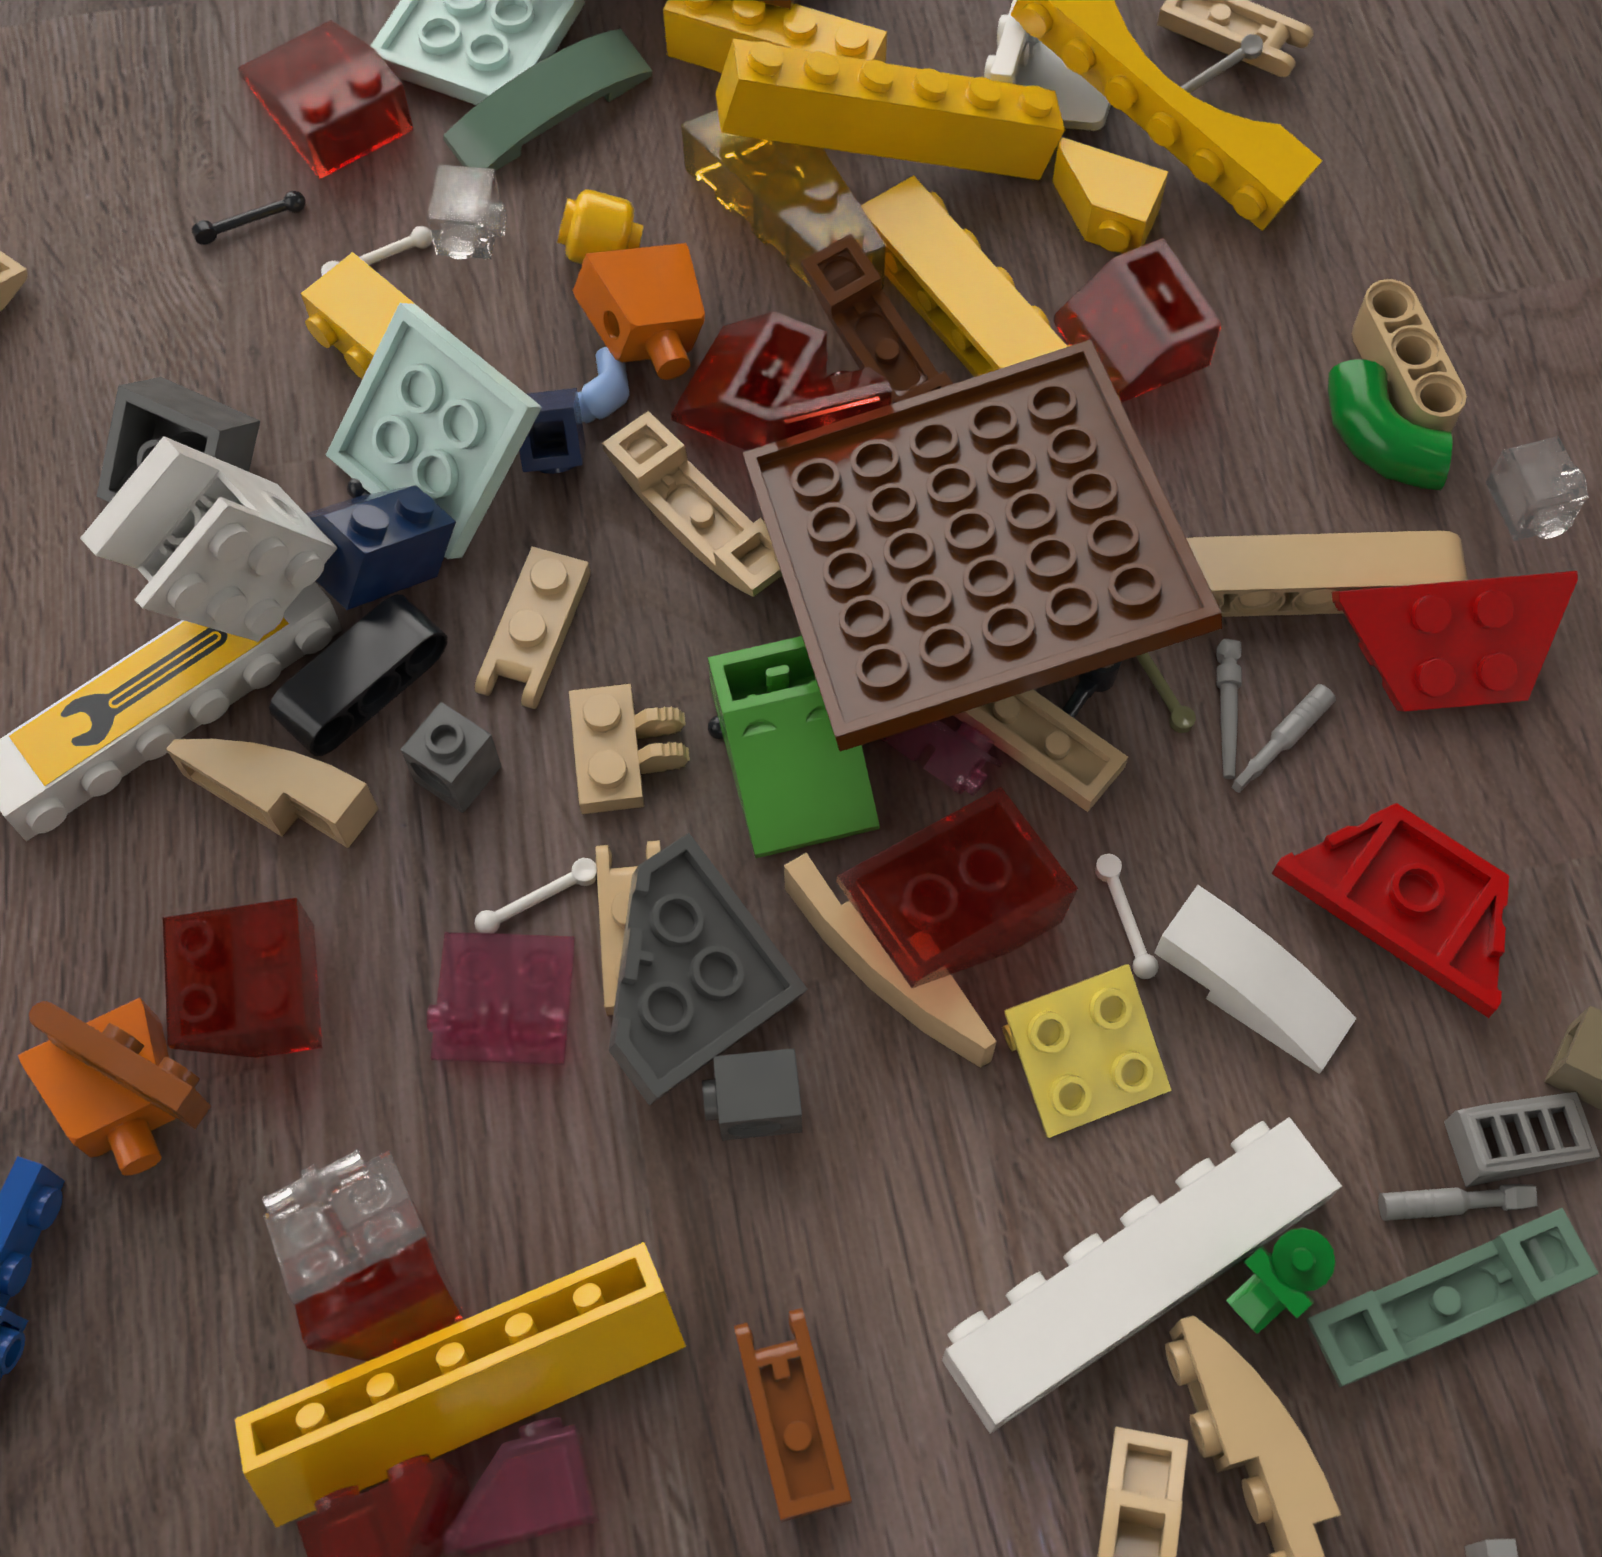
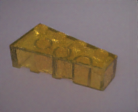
[681,110,886,288]

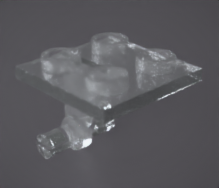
[262,1149,427,1305]

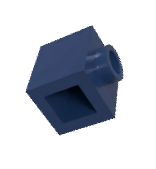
[519,388,586,474]

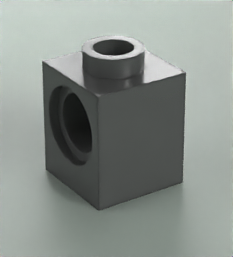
[400,702,502,813]
[702,1048,802,1141]

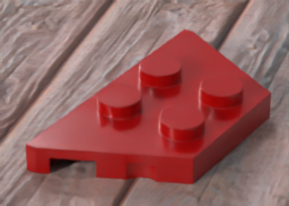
[1332,571,1578,712]
[1272,803,1509,1018]

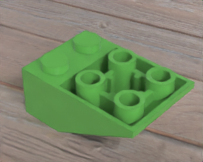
[708,636,880,859]

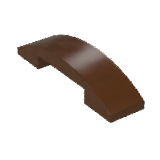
[801,233,953,406]

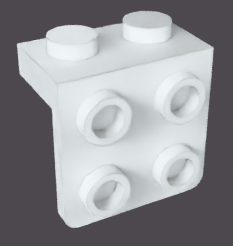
[984,0,1111,130]

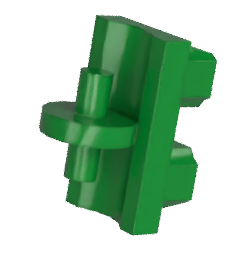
[1226,1228,1336,1334]

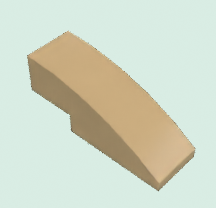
[166,739,378,848]

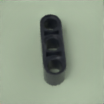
[269,594,448,756]

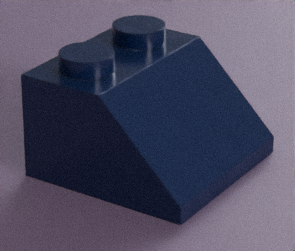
[306,485,456,610]

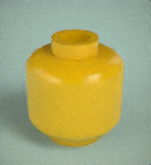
[557,189,643,264]

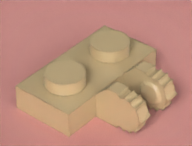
[569,684,690,814]

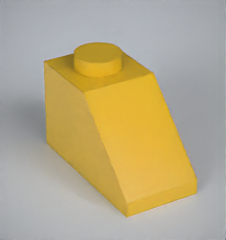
[1052,137,1168,258]

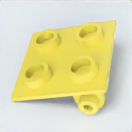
[1002,964,1172,1138]

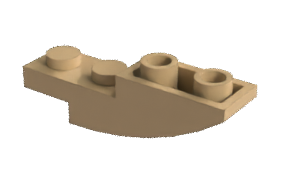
[1165,1316,1341,1557]
[1098,1426,1188,1557]

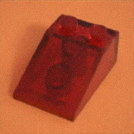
[238,20,414,179]
[836,787,1078,988]

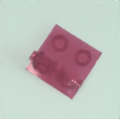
[427,932,575,1065]

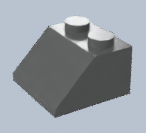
[96,377,260,502]

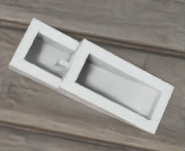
[1154,885,1357,1074]

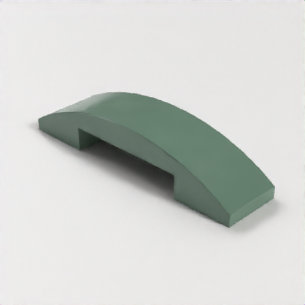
[444,29,653,183]
[1306,1208,1599,1388]

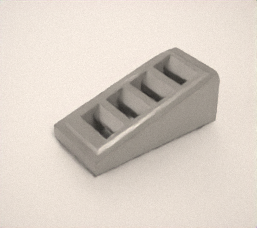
[1444,1092,1600,1187]

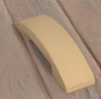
[602,411,782,597]

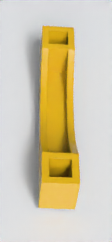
[1010,0,1322,231]

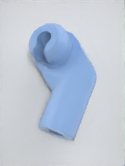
[578,346,629,423]

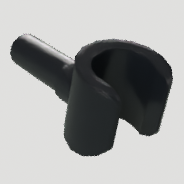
[1062,661,1122,718]

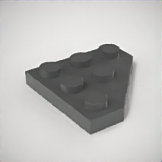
[609,833,808,1106]

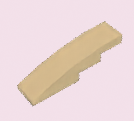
[784,853,996,1068]

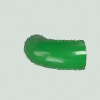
[1327,359,1453,491]

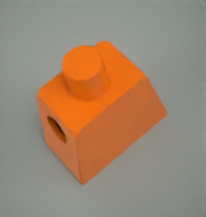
[573,243,705,380]
[18,998,176,1176]

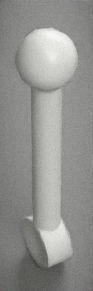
[321,226,433,276]
[1095,854,1159,979]
[474,858,597,936]

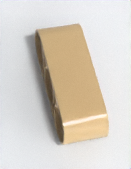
[1352,279,1467,432]

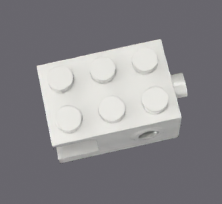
[80,436,337,642]

